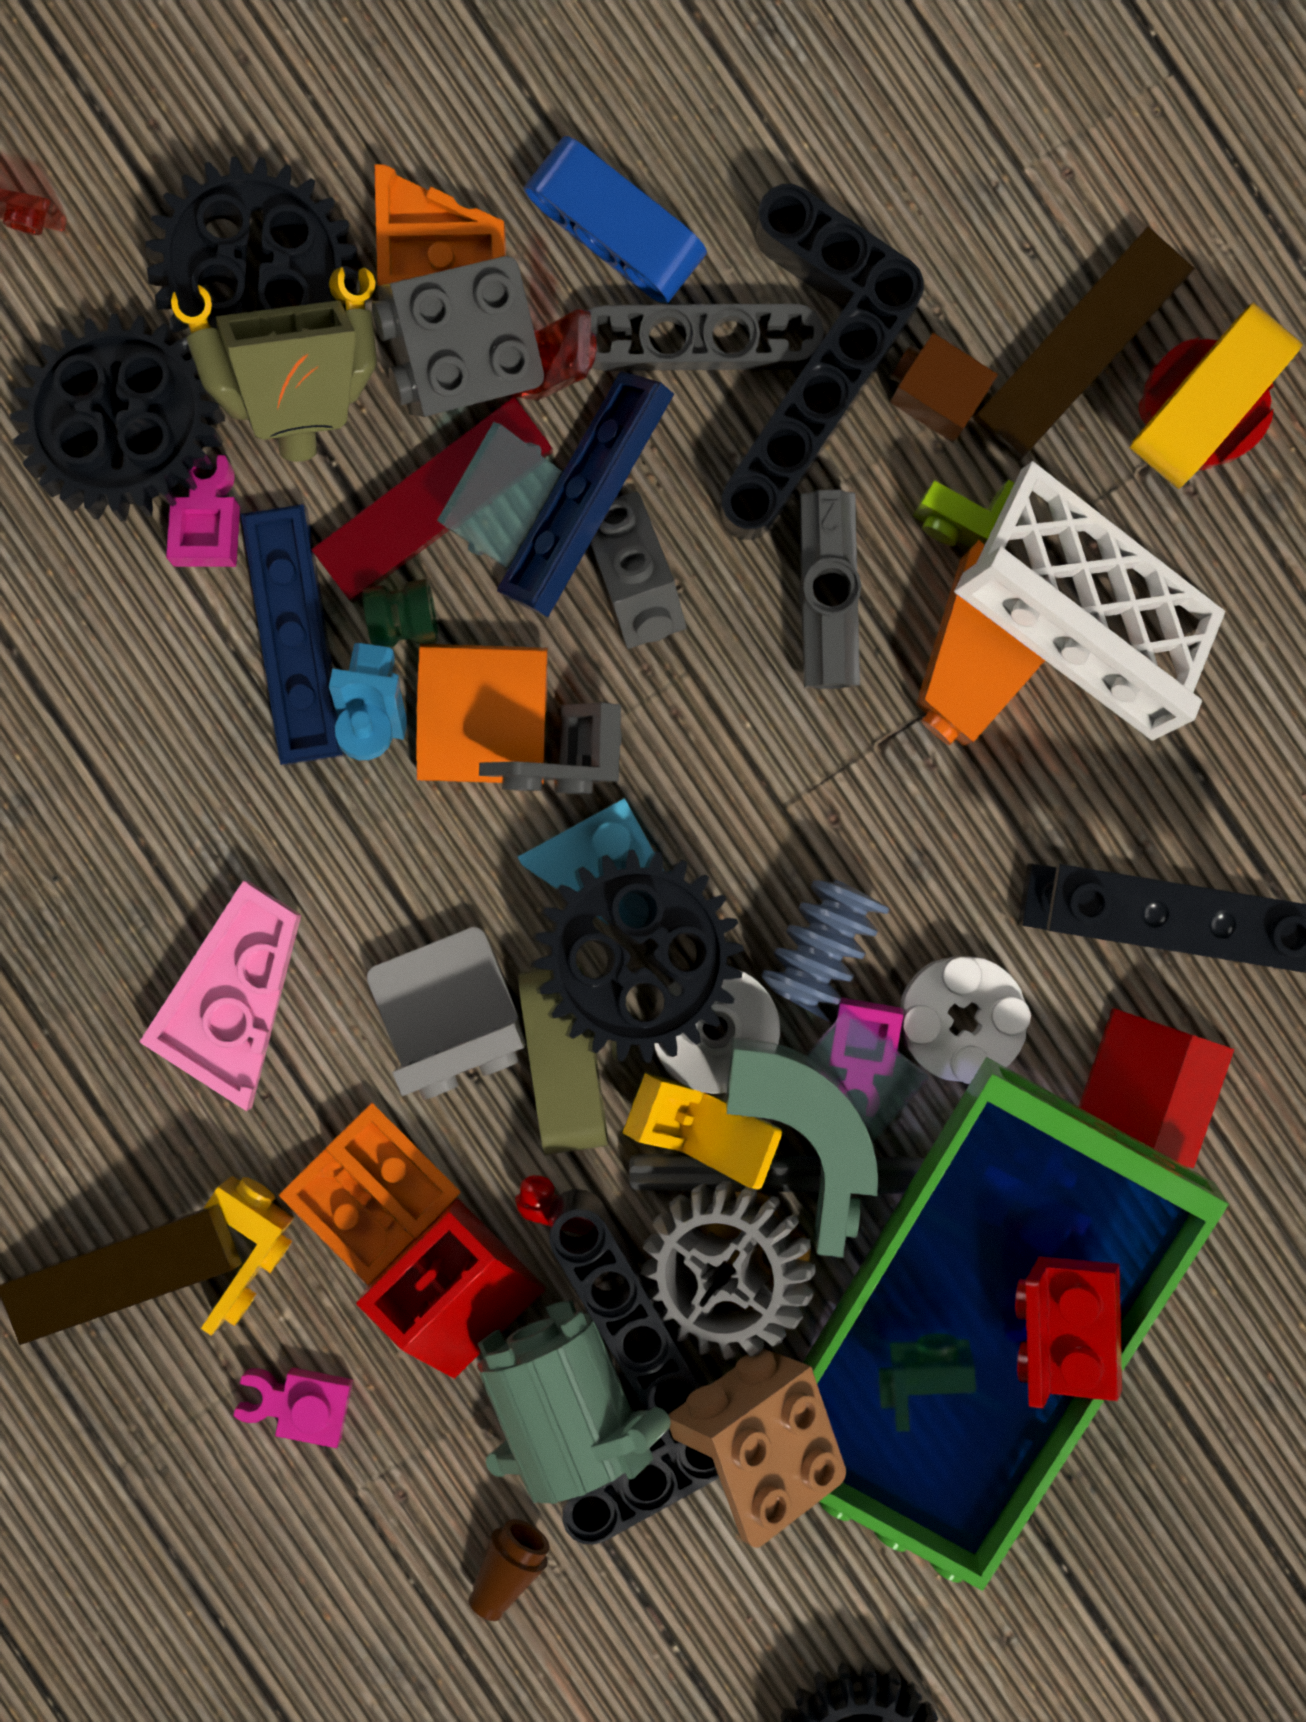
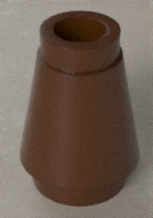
[468,1519,550,1621]

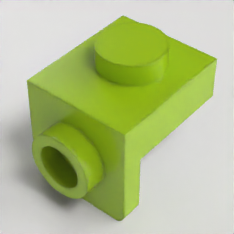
[912,479,1015,548]

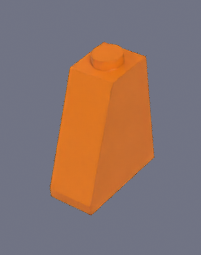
[916,540,1045,746]

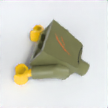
[171,267,377,462]

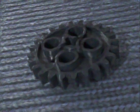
[145,156,358,333]
[10,314,225,521]
[531,850,744,1062]

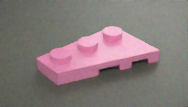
[139,881,301,1111]

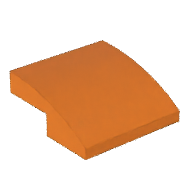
[416,644,548,784]
[278,1103,461,1285]

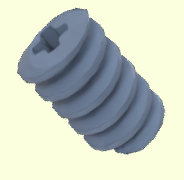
[762,880,890,1022]

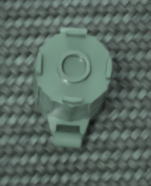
[476,1300,671,1504]

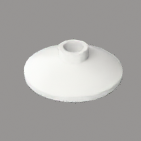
[654,969,780,1094]

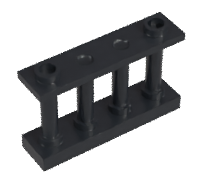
[1017,863,1306,973]

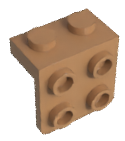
[668,1348,846,1548]

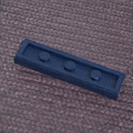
[497,371,674,617]
[241,504,346,766]

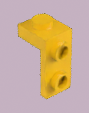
[622,1073,782,1189]
[201,1176,295,1336]

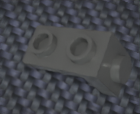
[590,492,687,649]
[479,702,622,794]

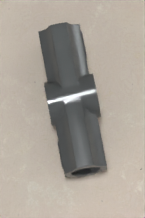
[798,490,862,689]

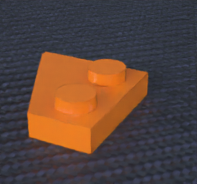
[375,164,506,286]

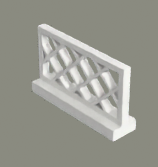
[954,461,1226,741]

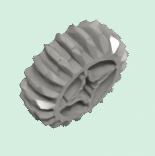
[640,1181,815,1360]

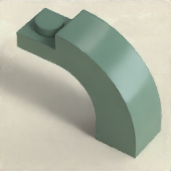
[726,1038,878,1257]

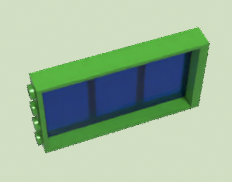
[803,1057,1229,1591]

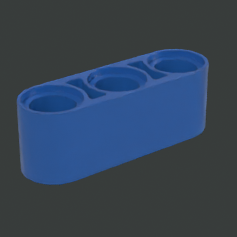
[523,136,707,305]

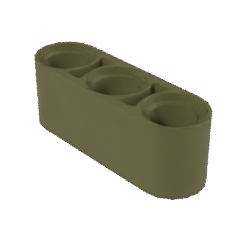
[518,964,608,1155]

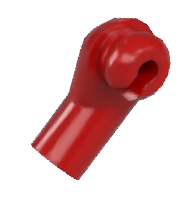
[515,1175,595,1236]

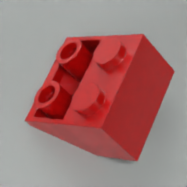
[356,1197,546,1379]

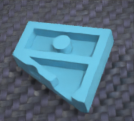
[518,798,664,929]

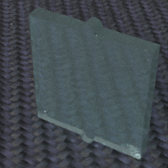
[437,422,563,570]
[806,1010,928,1143]

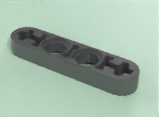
[575,304,824,371]

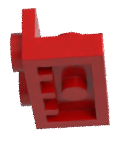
[1015,1256,1122,1408]

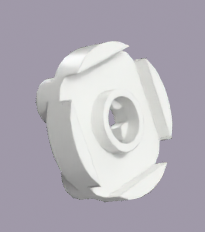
[900,956,1031,1084]

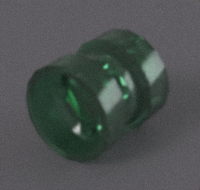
[363,578,439,648]

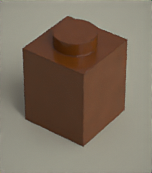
[890,333,998,443]

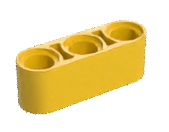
[1128,301,1303,489]

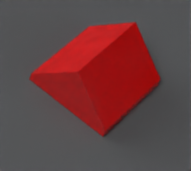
[1078,1008,1235,1168]

